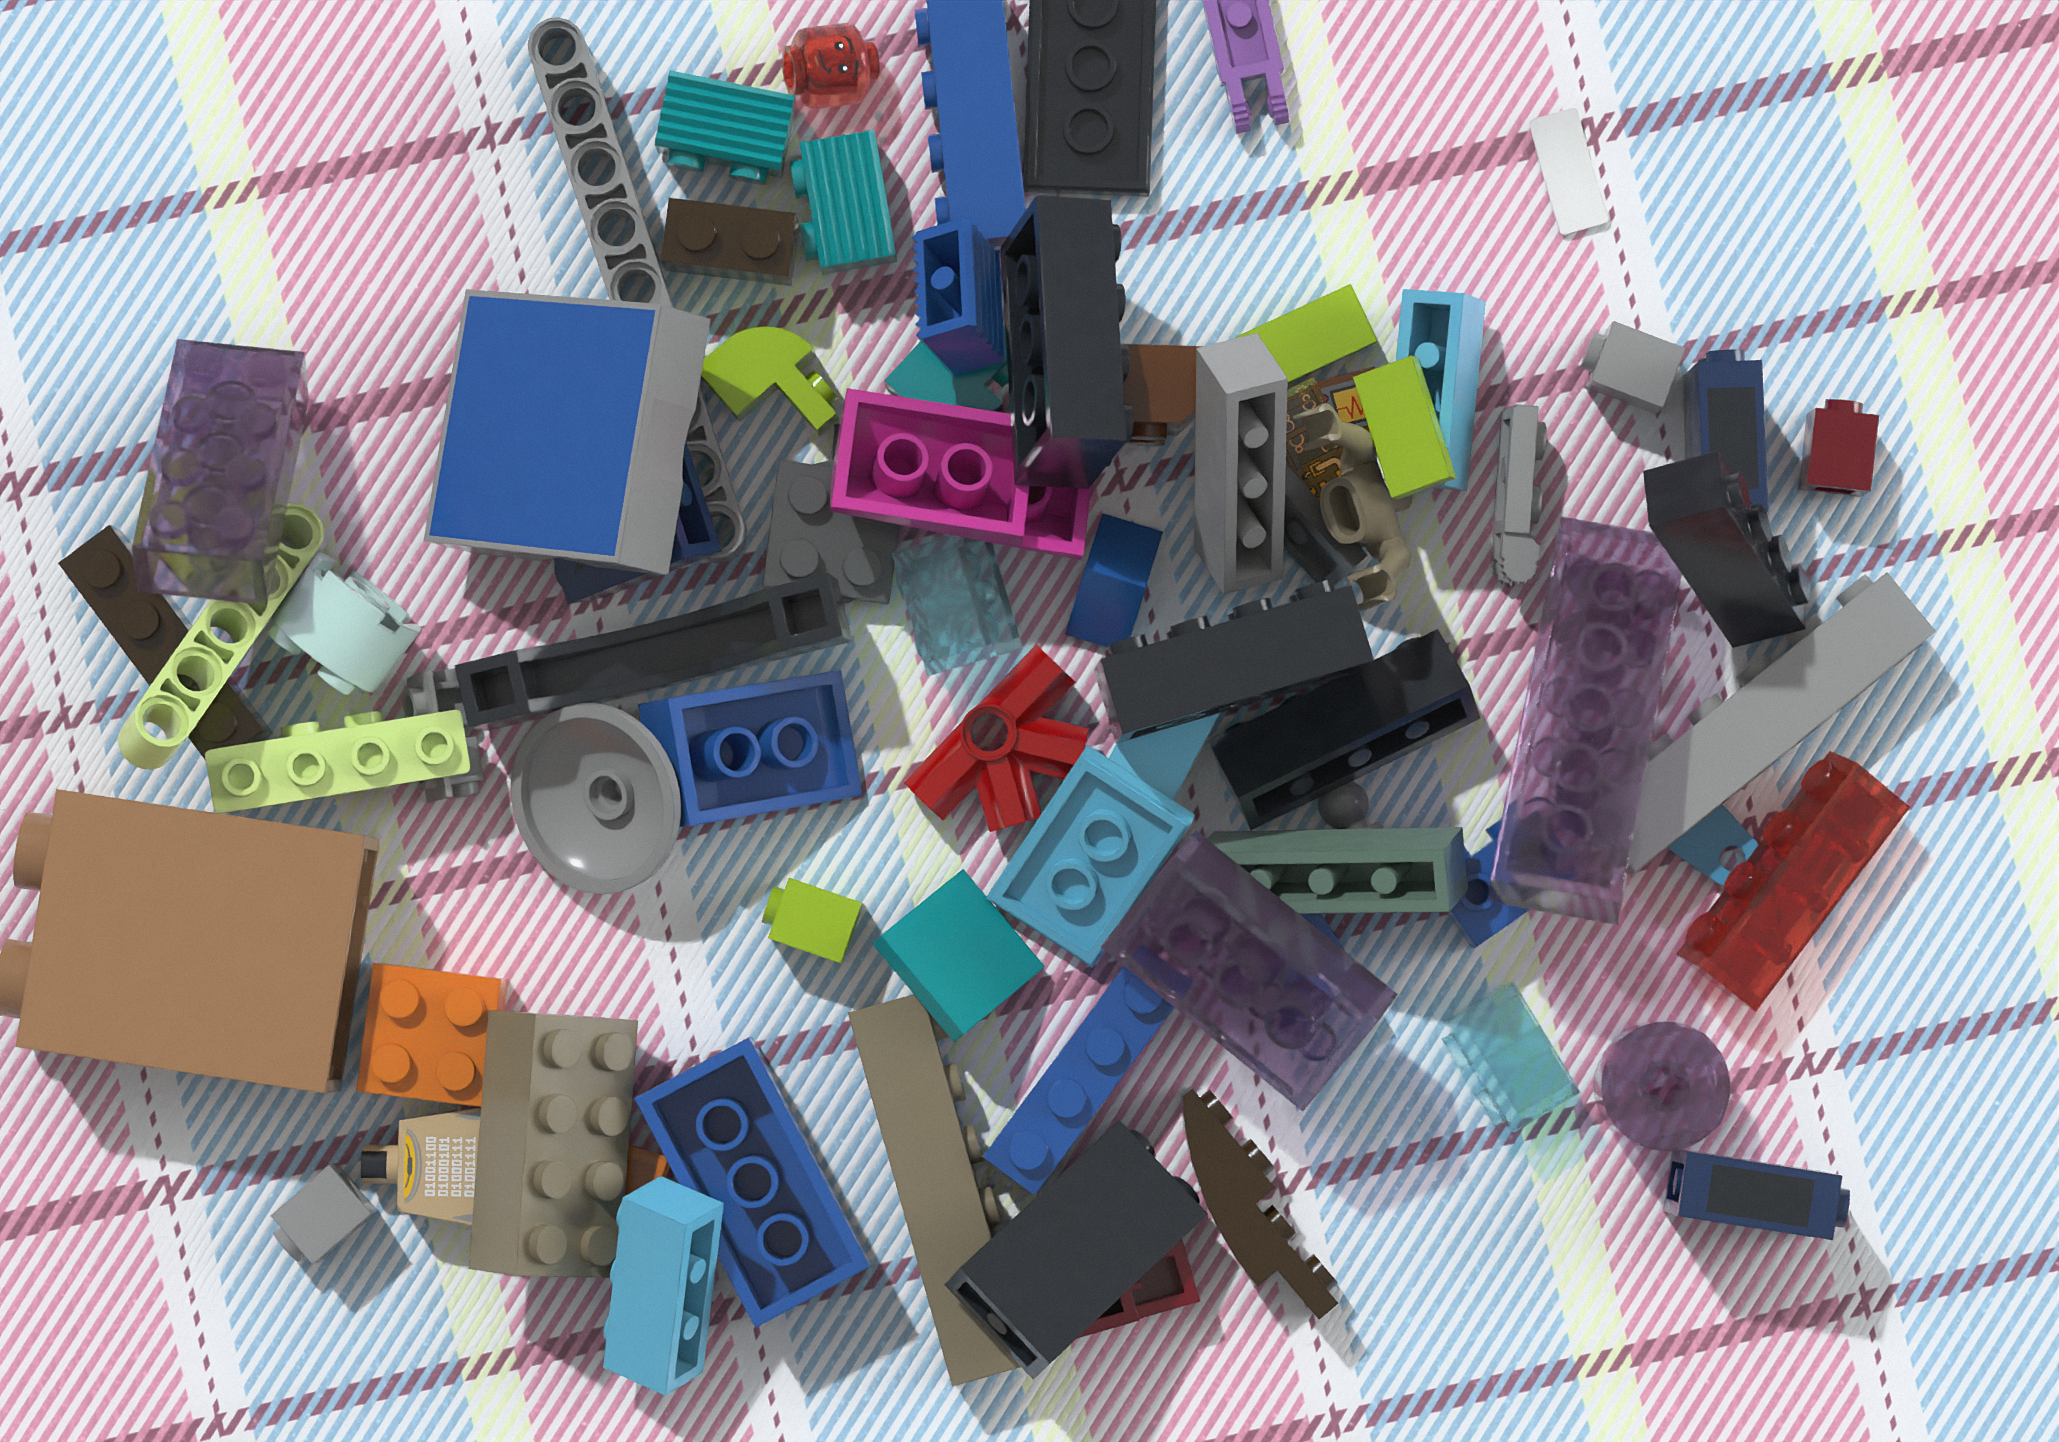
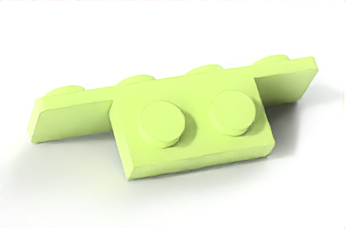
[205,710,470,814]

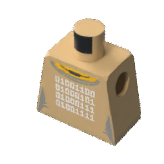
[361,1107,481,1225]

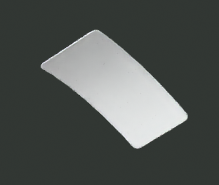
[1529,108,1609,235]

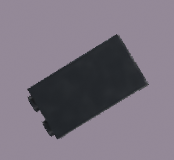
[944,1120,1208,1380]

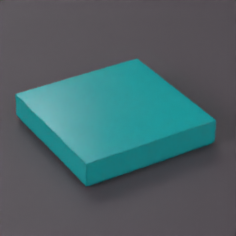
[872,869,1045,1043]

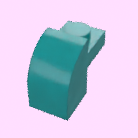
[884,325,1008,412]

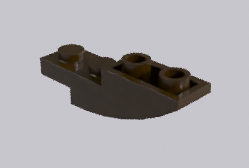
[1181,1087,1339,1320]

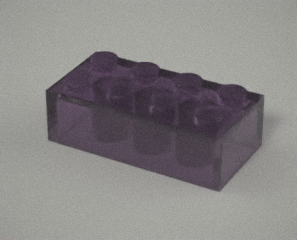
[132,339,309,605]
[1100,830,1398,1112]

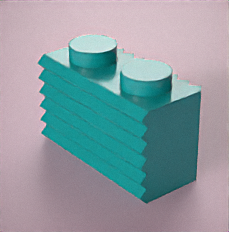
[655,70,797,185]
[790,130,897,275]

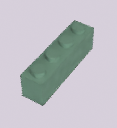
[1193,827,1468,915]

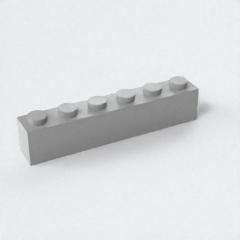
[1584,572,1936,876]

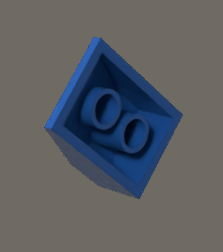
[638,670,862,827]

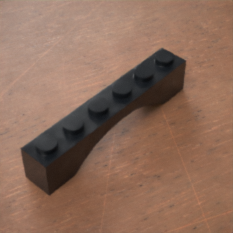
[454,573,853,732]

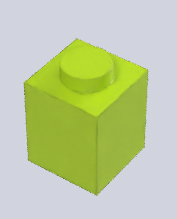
[761,878,864,964]

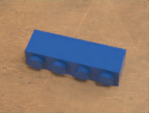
[914,0,1026,247]
[983,949,1188,1196]

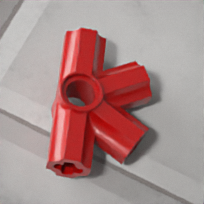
[903,644,1090,832]

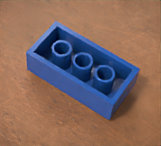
[634,1037,872,1328]

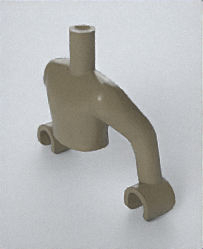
[1292,403,1412,612]

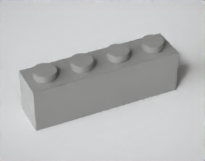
[1194,333,1288,594]

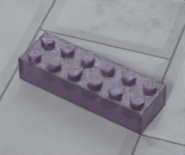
[1490,517,1684,925]

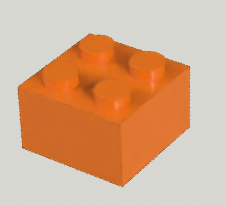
[356,963,508,1107]

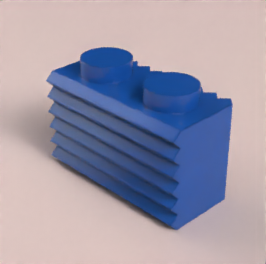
[912,217,1005,376]

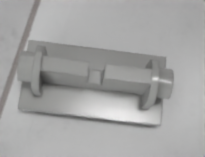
[403,668,484,803]

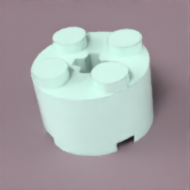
[267,553,421,695]

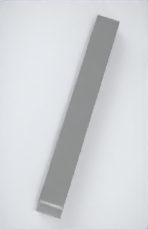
[528,17,748,563]

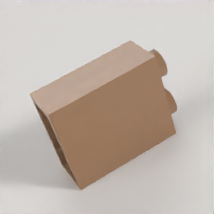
[0,789,380,1093]

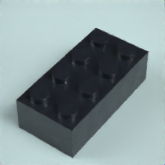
[1000,195,1134,489]
[1094,579,1374,744]

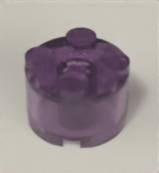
[1593,1021,1730,1151]

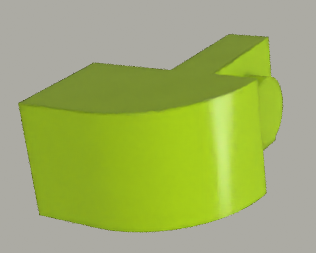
[701,327,839,436]

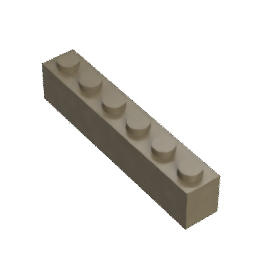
[848,994,1021,1387]

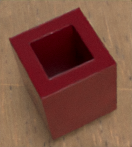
[1798,399,1879,497]

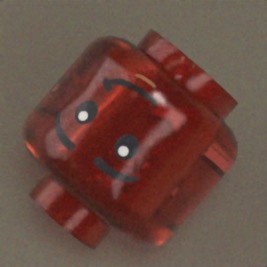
[782,23,880,109]

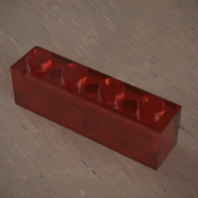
[1676,751,1910,1012]

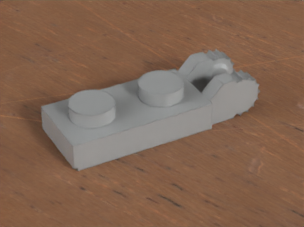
[1491,404,1547,587]

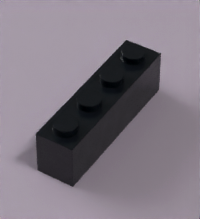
[1643,451,1811,648]
[1208,629,1480,831]

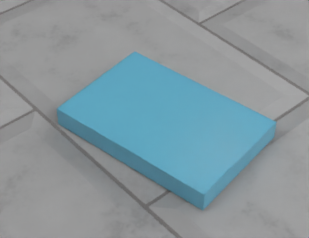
[986,745,1195,968]

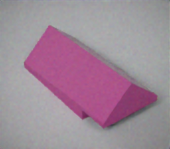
[830,388,1092,561]

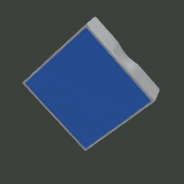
[423,289,710,575]

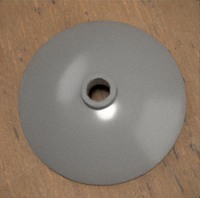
[511,703,681,894]

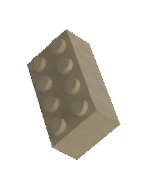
[469,1010,638,1278]

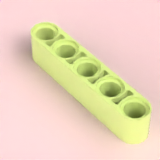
[118,503,324,770]

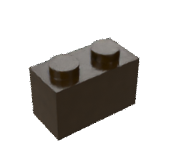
[661,198,799,286]

